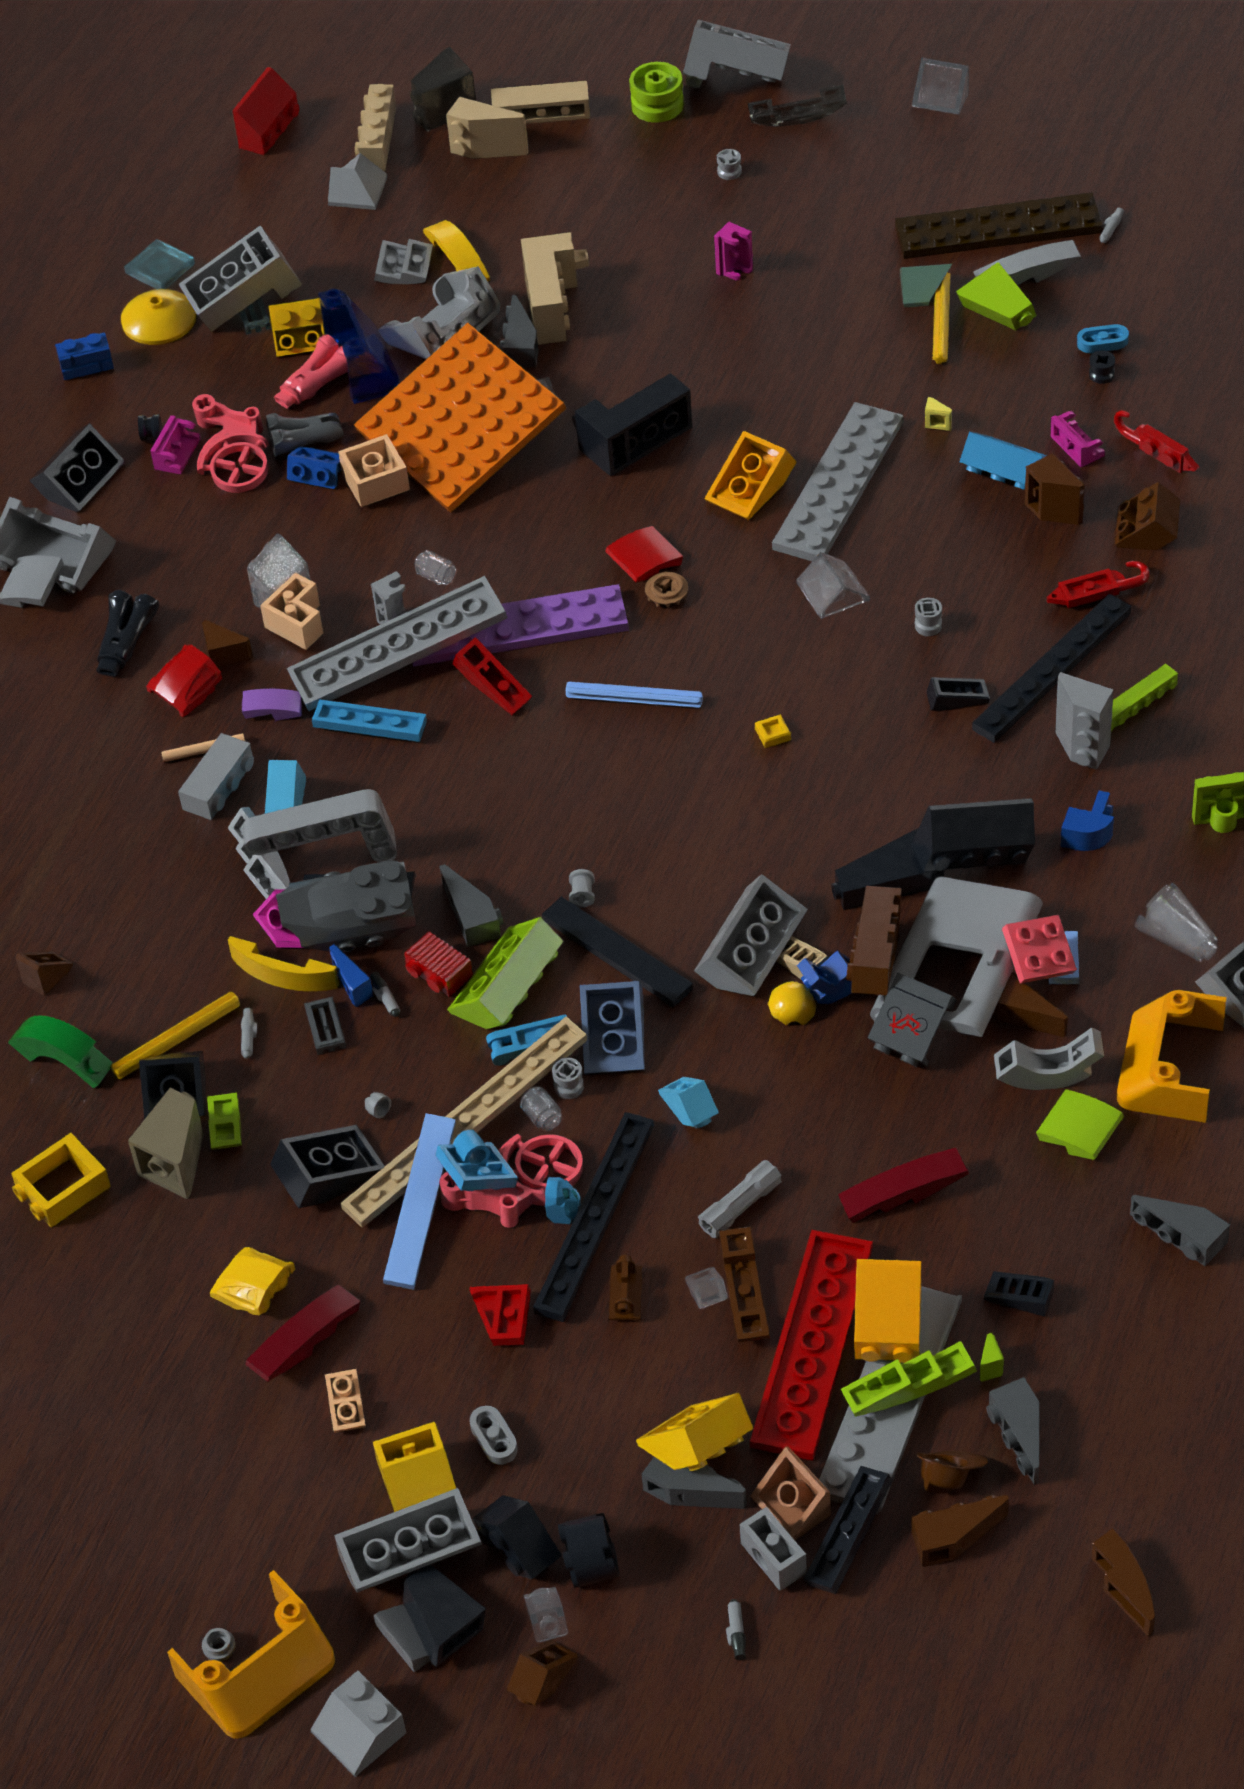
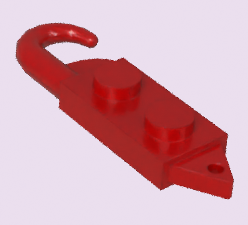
[1114,410,1200,473]
[1047,561,1150,609]

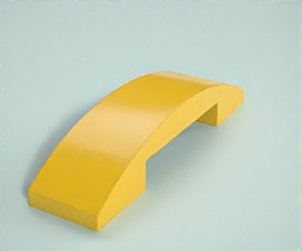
[423,220,490,281]
[228,936,339,991]

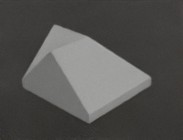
[328,153,387,210]

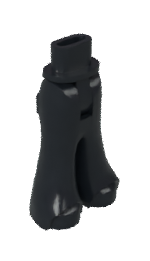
[96,590,159,677]

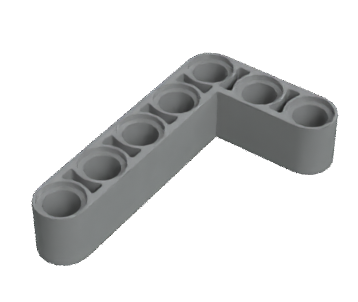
[243,789,397,862]

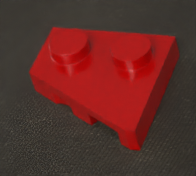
[469,1284,531,1346]

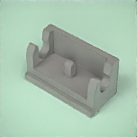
[371,571,406,624]

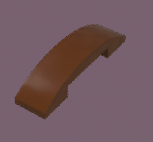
[719,1227,770,1343]

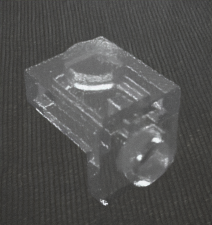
[523,1587,568,1643]

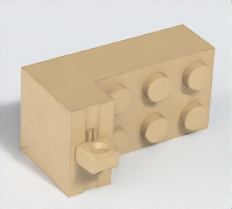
[521,232,589,345]

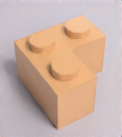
[260,572,323,650]

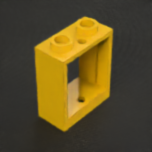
[11,1133,111,1228]

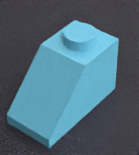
[658,1077,719,1128]

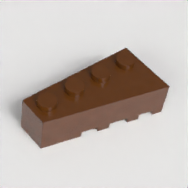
[846,886,901,995]

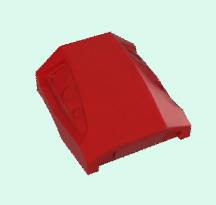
[146,644,222,718]

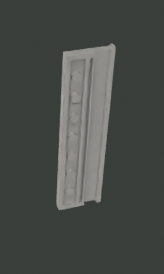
[819,1286,962,1515]

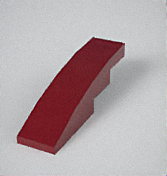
[838,1147,970,1223]
[245,1285,360,1382]

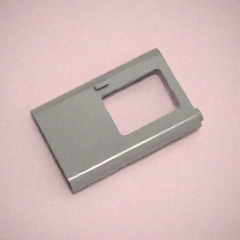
[870,877,1043,1037]

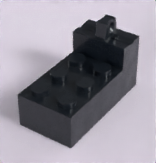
[572,373,693,477]

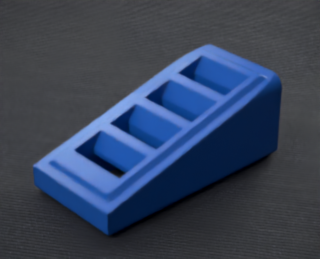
[329,944,373,1007]

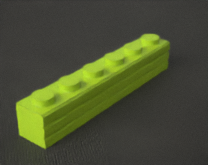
[1111,663,1178,731]

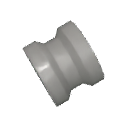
[717,149,742,180]

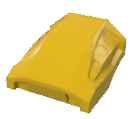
[210,1247,295,1316]

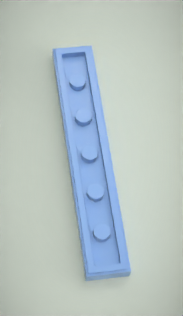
[383,1113,456,1290]

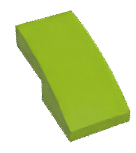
[207,1092,242,1150]

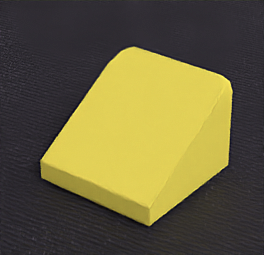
[925,397,952,431]

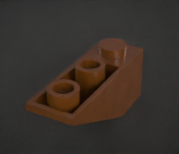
[992,973,1068,1037]
[912,1494,1009,1567]

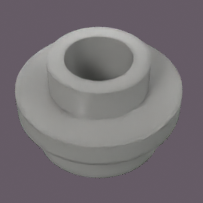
[202,1628,236,1661]

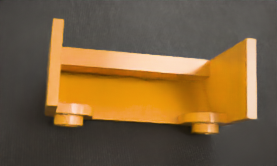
[1117,990,1227,1123]
[167,1570,335,1739]

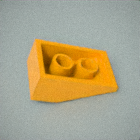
[704,431,796,520]

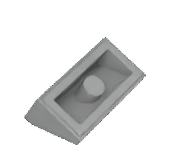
[374,1604,431,1672]

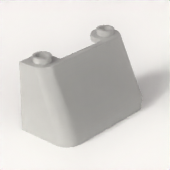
[378,266,500,359]
[0,497,116,594]

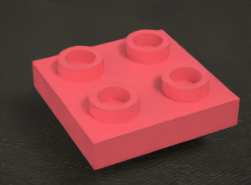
[1002,915,1077,984]

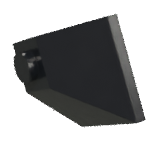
[139,1051,206,1120]

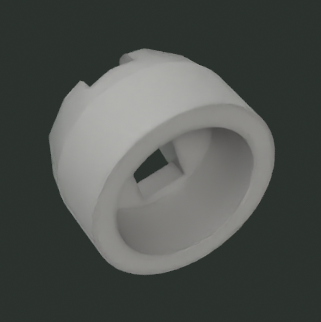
[365,1092,391,1118]

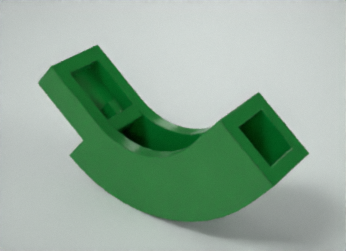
[8,1015,113,1088]

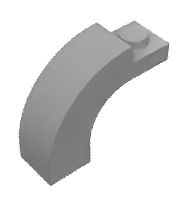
[994,1027,1104,1090]

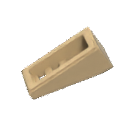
[776,936,829,979]

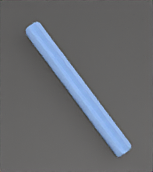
[566,681,703,708]

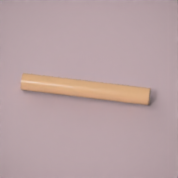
[161,733,245,762]

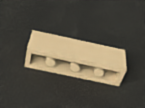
[491,81,590,124]

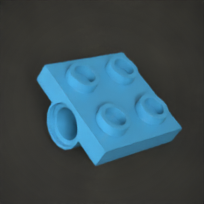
[435,1130,518,1191]

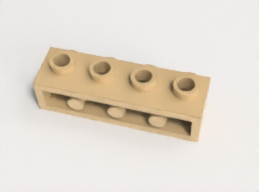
[355,84,396,171]

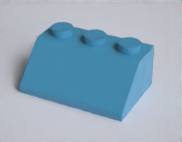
[959,432,1047,490]

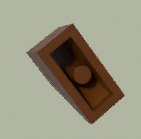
[507,1639,578,1706]

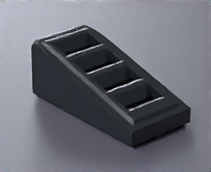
[927,677,990,711]
[984,1271,1055,1317]

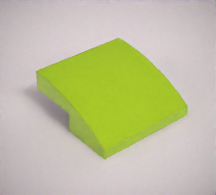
[1036,1089,1124,1160]

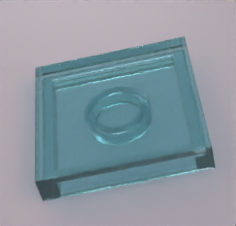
[124,239,195,289]

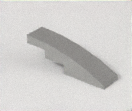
[973,240,1082,285]
[228,807,290,899]

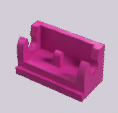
[714,222,753,280]
[1051,411,1105,467]
[151,415,201,475]

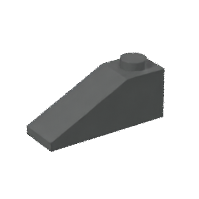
[439,864,504,947]

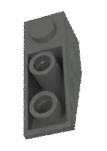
[500,295,539,367]
[1130,1195,1230,1266]
[986,1377,1039,1485]
[641,1457,747,1509]

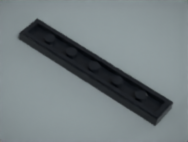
[542,896,693,1008]

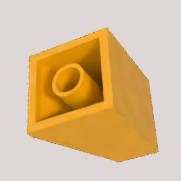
[854,1259,922,1363]

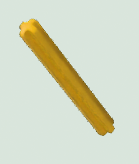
[933,272,950,364]
[111,992,240,1079]

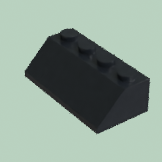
[911,798,1035,871]

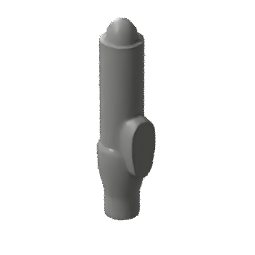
[1099,208,1124,243]
[241,1008,257,1059]

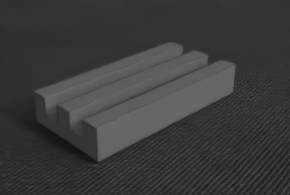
[304,997,346,1055]

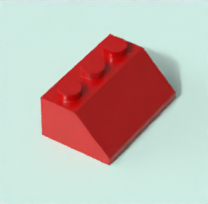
[232,67,300,155]

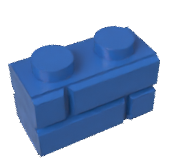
[55,332,114,380]

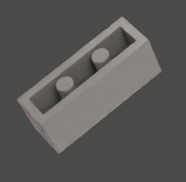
[178,733,254,820]

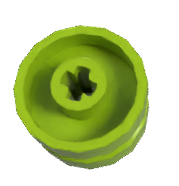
[629,62,684,123]

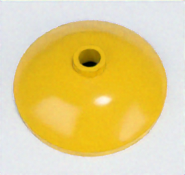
[121,289,197,345]

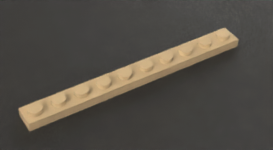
[341,1016,587,1228]

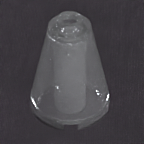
[1135,882,1219,961]

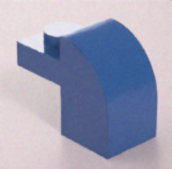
[1061,790,1114,851]
[796,951,852,1004]

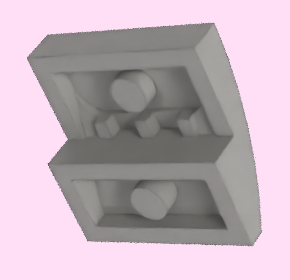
[374,239,433,284]
[0,555,64,608]

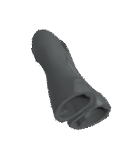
[266,413,344,457]

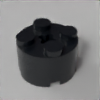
[558,1513,620,1588]

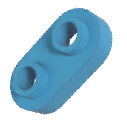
[1077,324,1129,353]

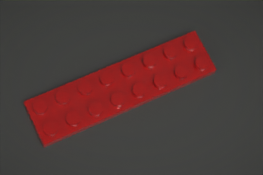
[750,1230,873,1461]

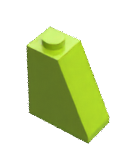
[956,262,1037,331]

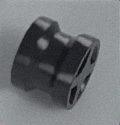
[1089,351,1115,384]
[138,414,162,441]

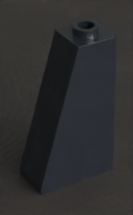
[831,828,944,910]

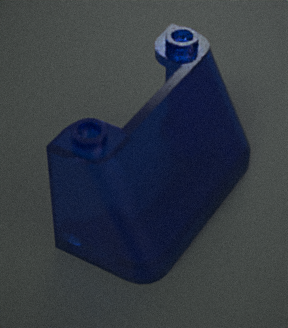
[318,289,400,404]

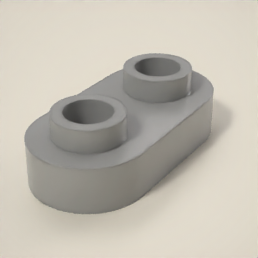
[470,1406,517,1465]

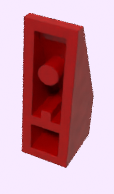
[452,637,533,715]

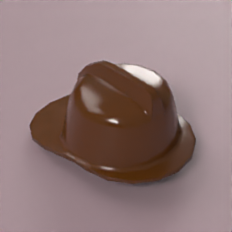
[916,1450,988,1494]

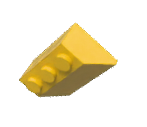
[636,1393,753,1471]

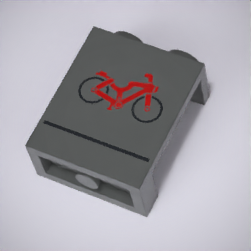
[868,972,957,1067]

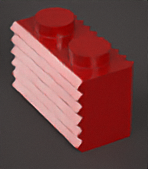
[404,931,473,997]

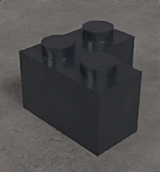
[472,1495,562,1580]

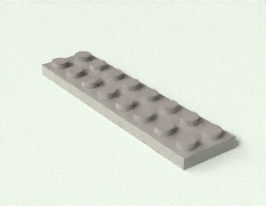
[772,402,903,564]
[287,576,508,711]

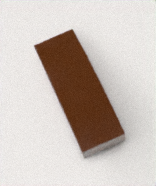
[1091,1528,1155,1637]

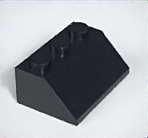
[29,423,125,512]

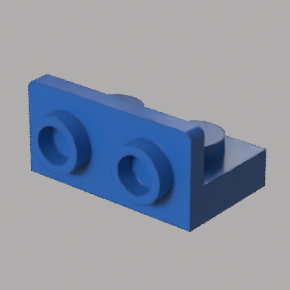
[287,446,341,489]

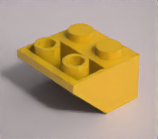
[269,298,325,357]
[373,1422,456,1512]

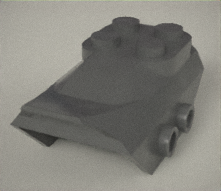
[276,860,416,953]

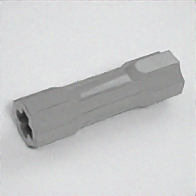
[698,1160,782,1238]

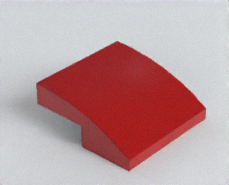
[605,526,683,582]

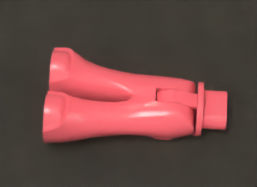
[274,335,358,409]

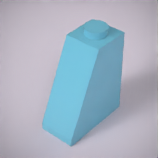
[265,760,306,814]

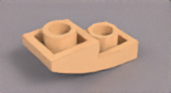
[325,1369,366,1433]

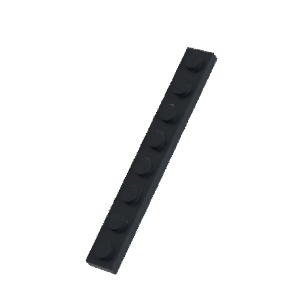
[972,594,1131,743]
[533,1112,654,1322]

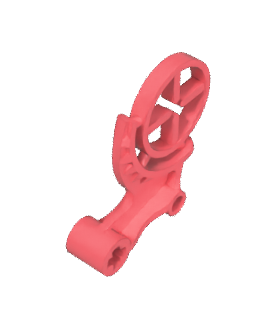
[192,394,269,493]
[440,1134,583,1228]

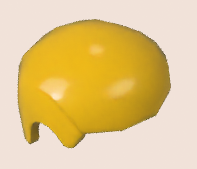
[768,981,817,1025]

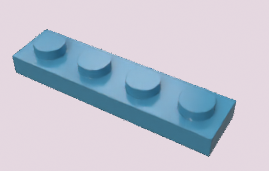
[312,699,427,742]

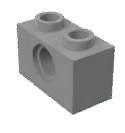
[740,1507,807,1591]

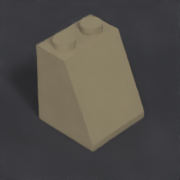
[128,1088,204,1199]

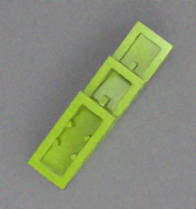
[841,1341,977,1417]

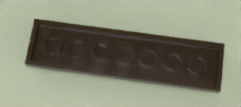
[895,192,1103,259]

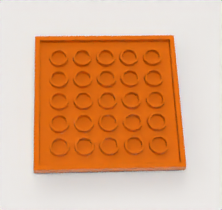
[354,323,567,513]

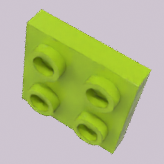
[1192,772,1244,833]

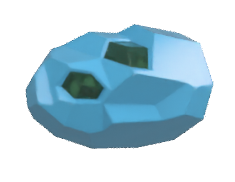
[545,1177,581,1224]

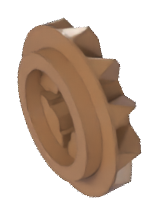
[645,572,688,608]

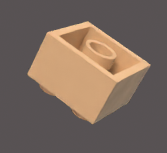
[338,434,410,507]

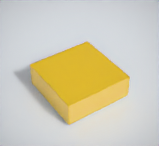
[755,714,791,748]

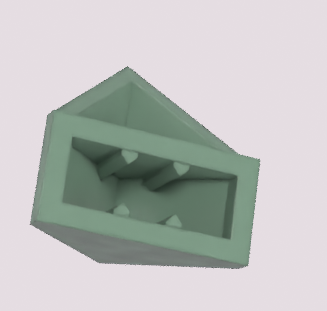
[900,264,952,307]

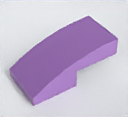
[242,689,302,721]

